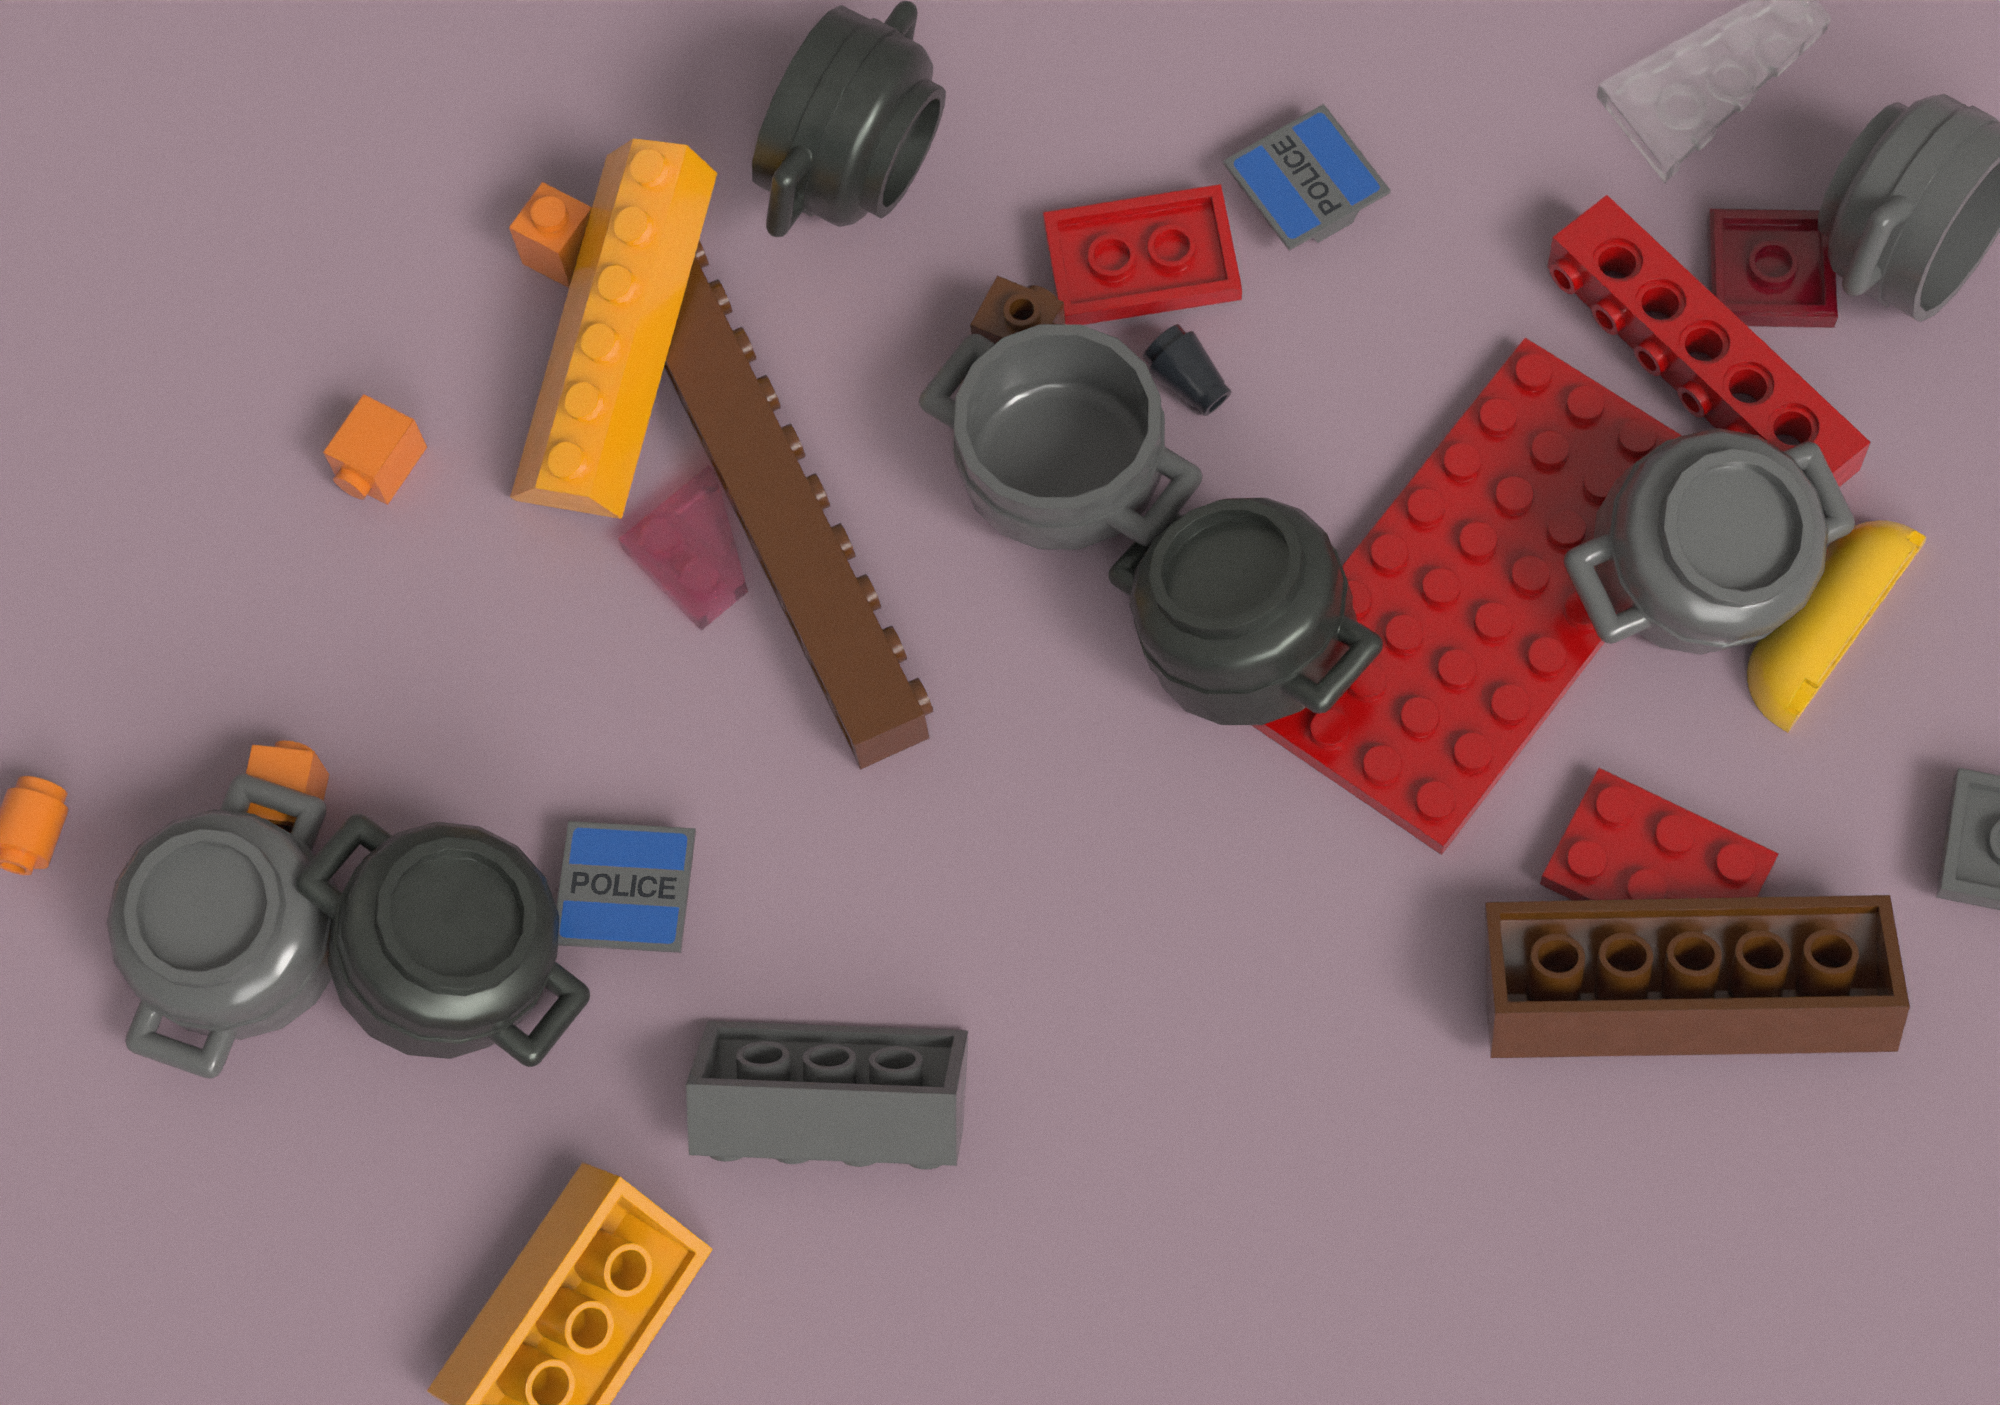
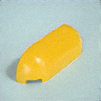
[1747,520,1927,733]

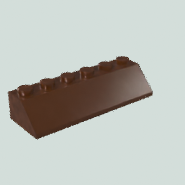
[1485,895,1910,1058]

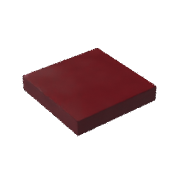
[1707,209,1838,328]

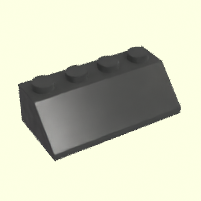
[686,1021,968,1169]

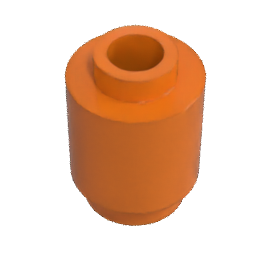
[0,776,69,876]

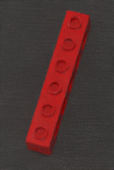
[1547,195,1871,487]

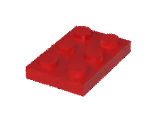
[1043,184,1242,325]
[1540,768,1779,901]

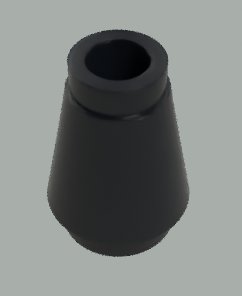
[1143,324,1232,416]

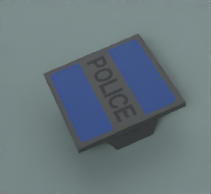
[1223,104,1391,251]
[556,821,696,953]

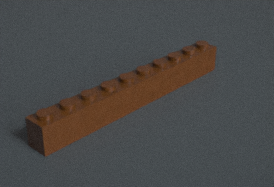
[664,240,934,770]

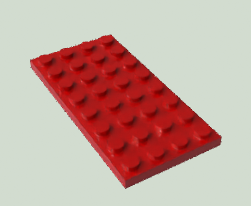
[1251,337,1682,855]

